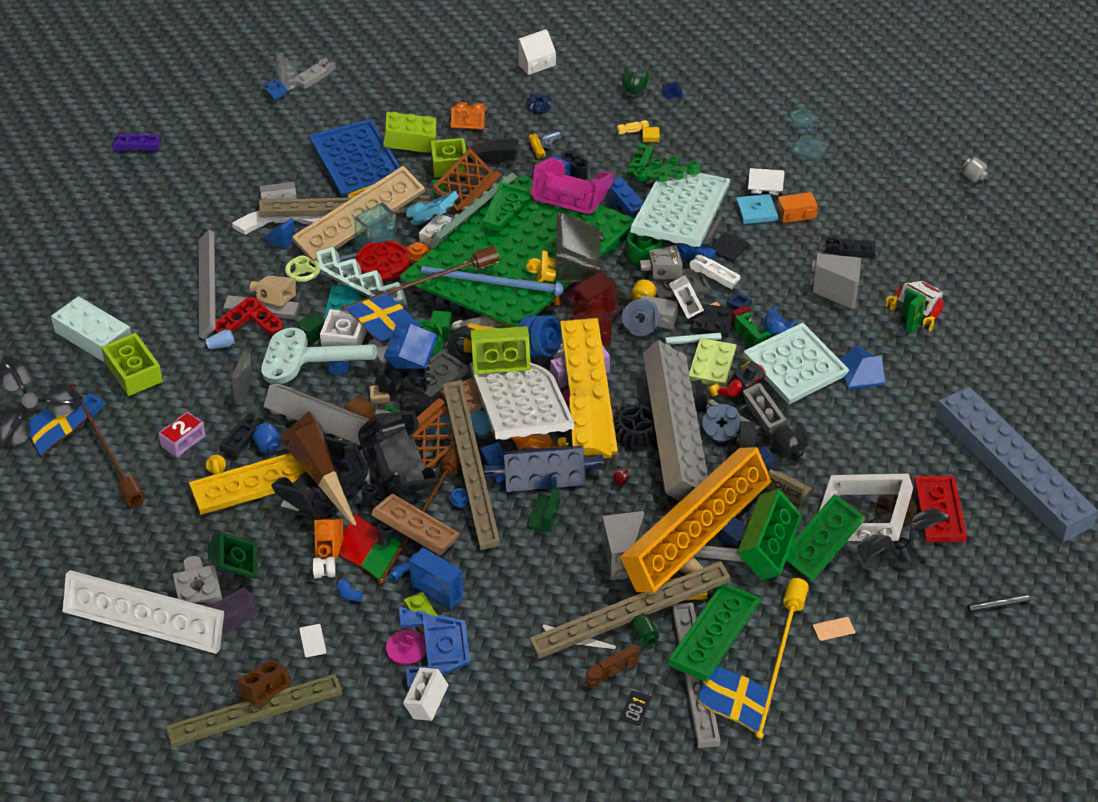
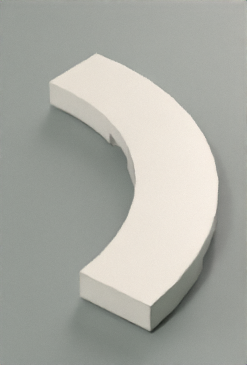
[232,211,325,235]

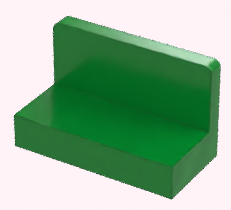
[901,288,926,334]

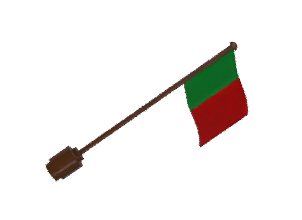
[338,446,461,585]

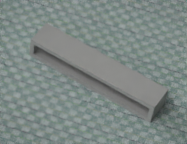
[264,384,369,447]

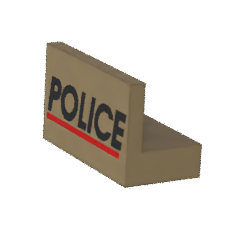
[767,469,812,505]

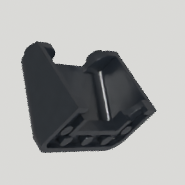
[358,410,440,498]
[271,436,368,520]

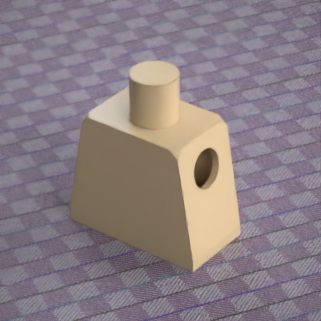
[250,276,296,306]

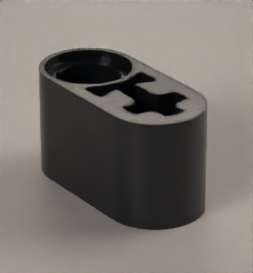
[561,151,588,180]

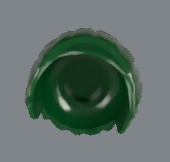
[622,66,649,94]

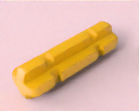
[617,120,649,135]
[529,133,545,159]

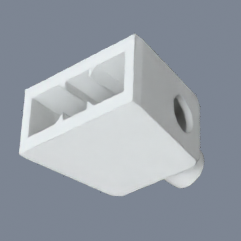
[669,276,704,319]

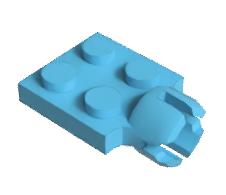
[406,191,459,225]

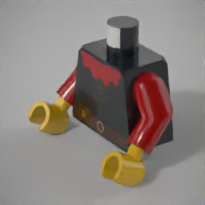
[707,361,766,405]

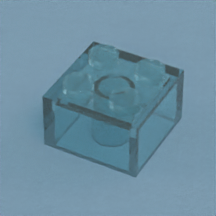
[354,202,396,248]

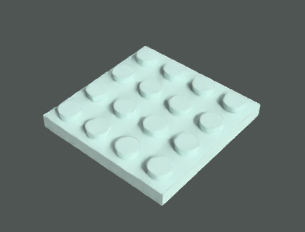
[743,323,849,404]

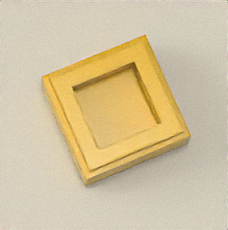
[642,127,660,142]

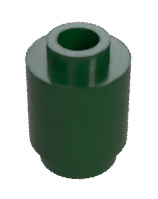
[632,614,659,646]

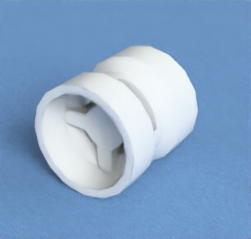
[313,557,335,579]

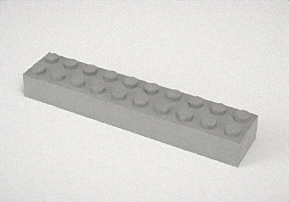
[643,340,708,501]

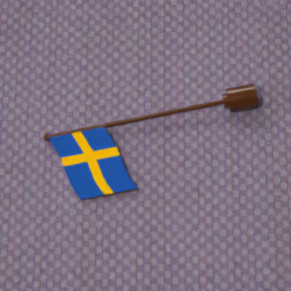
[341,246,499,343]
[28,384,146,507]

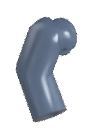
[542,131,561,148]

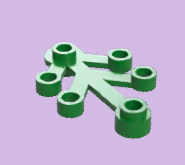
[634,156,700,182]

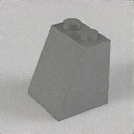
[810,253,861,309]
[602,511,644,580]

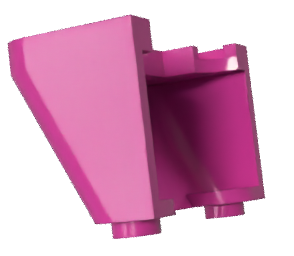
[531,158,614,214]

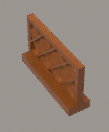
[431,148,501,217]
[413,398,457,468]

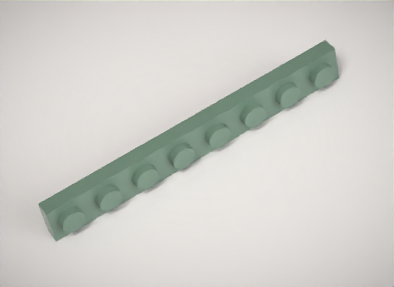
[429,172,517,248]

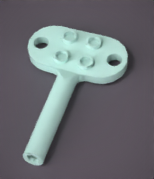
[261,328,377,384]

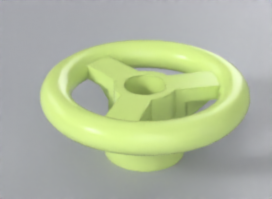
[285,256,321,282]

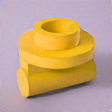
[206,455,226,475]

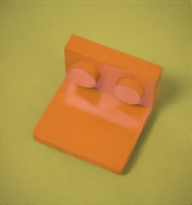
[451,102,488,129]

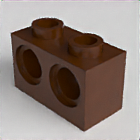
[236,659,291,707]

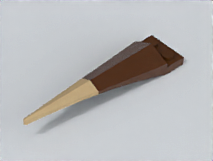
[280,411,356,526]

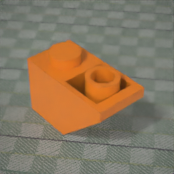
[314,519,343,561]

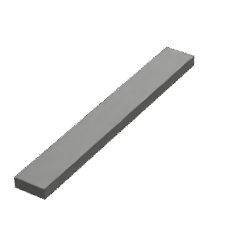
[198,230,216,339]
[672,603,720,748]

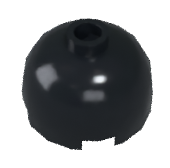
[769,422,809,459]

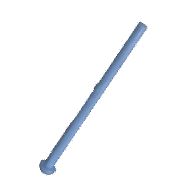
[421,266,563,296]

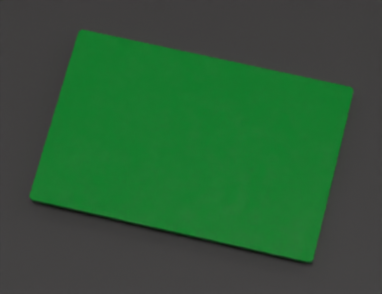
[401,175,635,327]

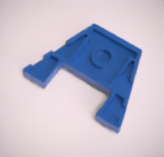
[398,607,470,690]

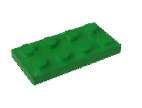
[786,494,866,582]

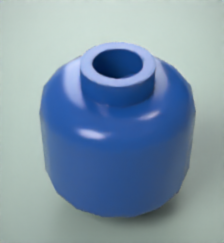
[252,423,282,453]

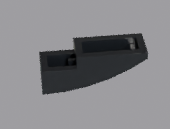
[467,139,518,164]

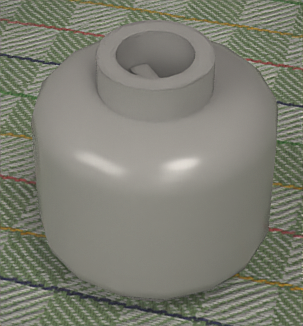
[961,157,988,183]

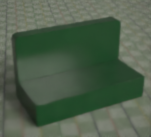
[528,488,561,532]

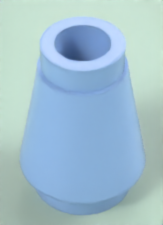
[206,329,235,349]

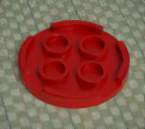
[356,240,410,281]

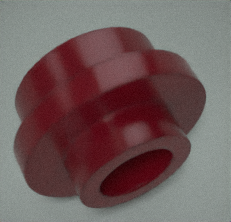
[612,468,631,487]

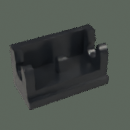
[379,360,407,395]

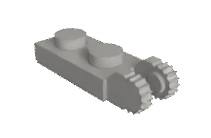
[293,58,336,89]

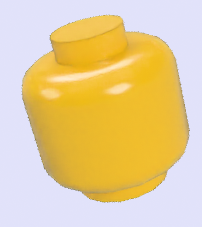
[630,279,657,301]

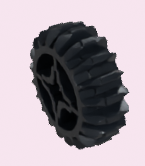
[612,402,657,449]

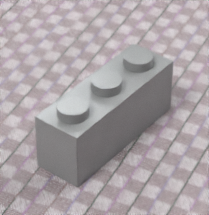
[743,383,788,441]

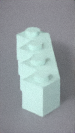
[316,247,407,306]

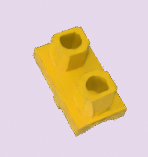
[526,251,556,283]

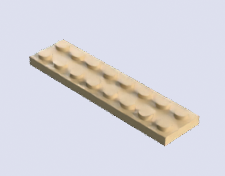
[292,166,425,261]

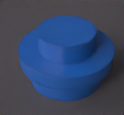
[450,488,470,507]

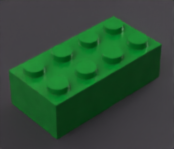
[737,488,803,580]

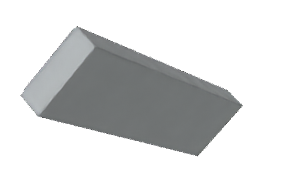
[223,295,299,320]

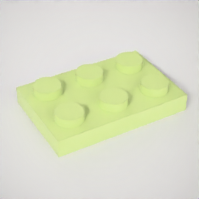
[689,338,737,387]

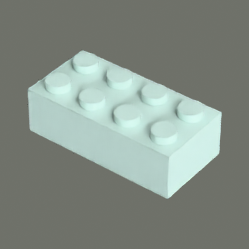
[51,296,131,362]

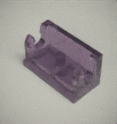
[209,588,259,635]

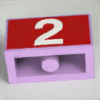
[159,412,206,457]

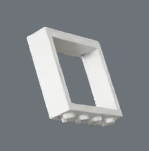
[820,474,913,541]

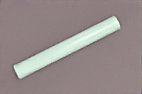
[665,333,721,345]

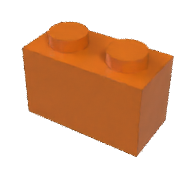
[777,192,818,223]

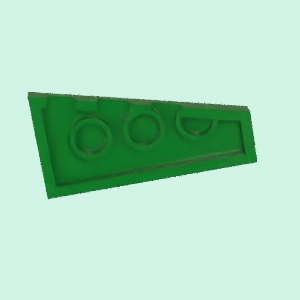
[482,182,532,231]

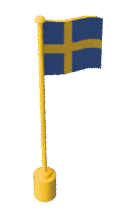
[698,578,809,739]

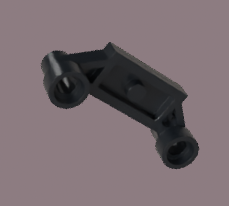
[361,483,398,547]

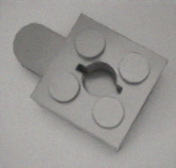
[173,556,224,611]

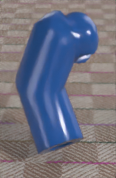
[389,561,411,582]
[336,579,363,602]

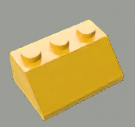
[569,396,612,458]

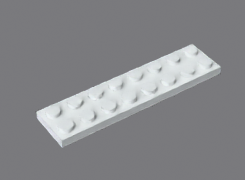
[62,570,224,653]

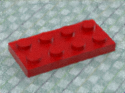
[914,476,967,542]

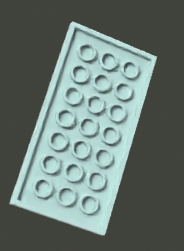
[630,171,730,247]

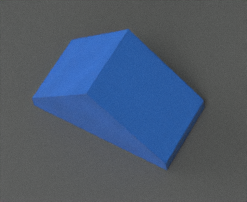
[264,218,295,249]

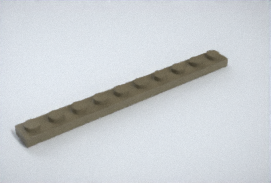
[259,195,434,217]
[443,380,501,550]
[530,561,730,659]

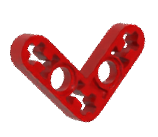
[215,297,283,336]

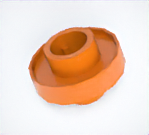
[406,242,431,264]

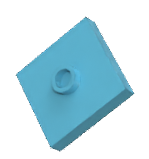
[736,194,778,224]

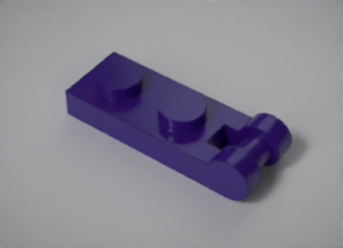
[112,134,161,152]

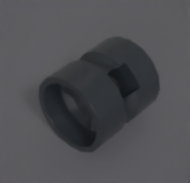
[435,296,465,317]

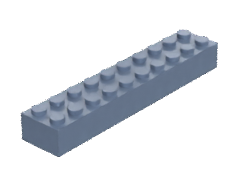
[936,387,1098,542]

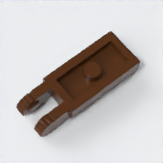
[586,644,640,688]

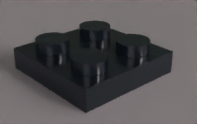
[691,303,733,338]

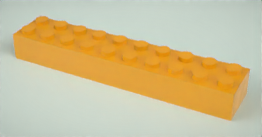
[620,447,772,593]

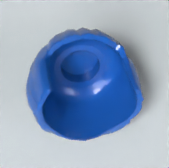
[764,305,796,337]

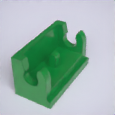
[626,145,653,178]
[734,312,772,347]

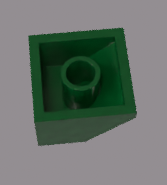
[208,532,257,579]

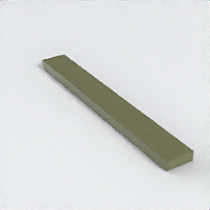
[166,673,342,748]

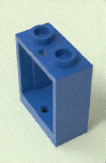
[409,548,464,611]

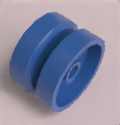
[518,315,562,357]

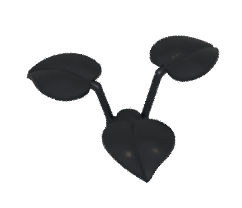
[0,357,83,448]
[858,509,950,563]

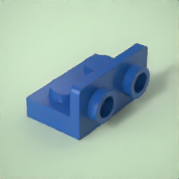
[675,243,716,261]

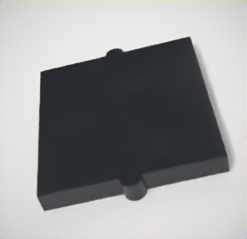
[709,232,750,262]

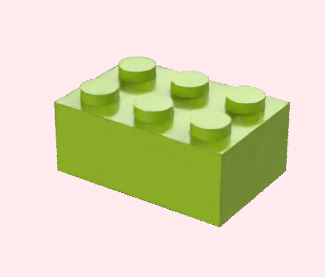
[383,112,436,153]
[471,326,531,374]
[101,333,163,396]

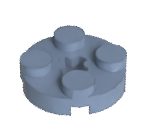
[622,299,660,336]
[702,404,741,443]

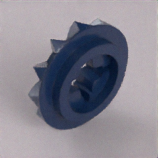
[526,93,552,112]

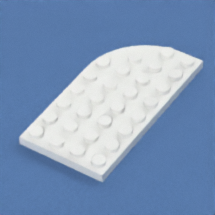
[470,363,574,440]

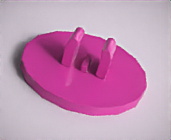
[386,630,426,665]

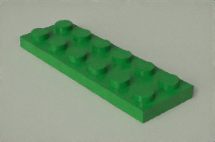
[668,584,761,682]

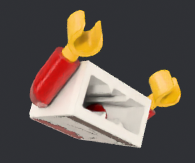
[885,281,944,332]

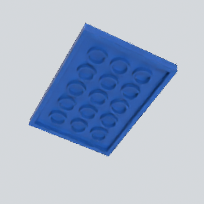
[309,119,400,198]

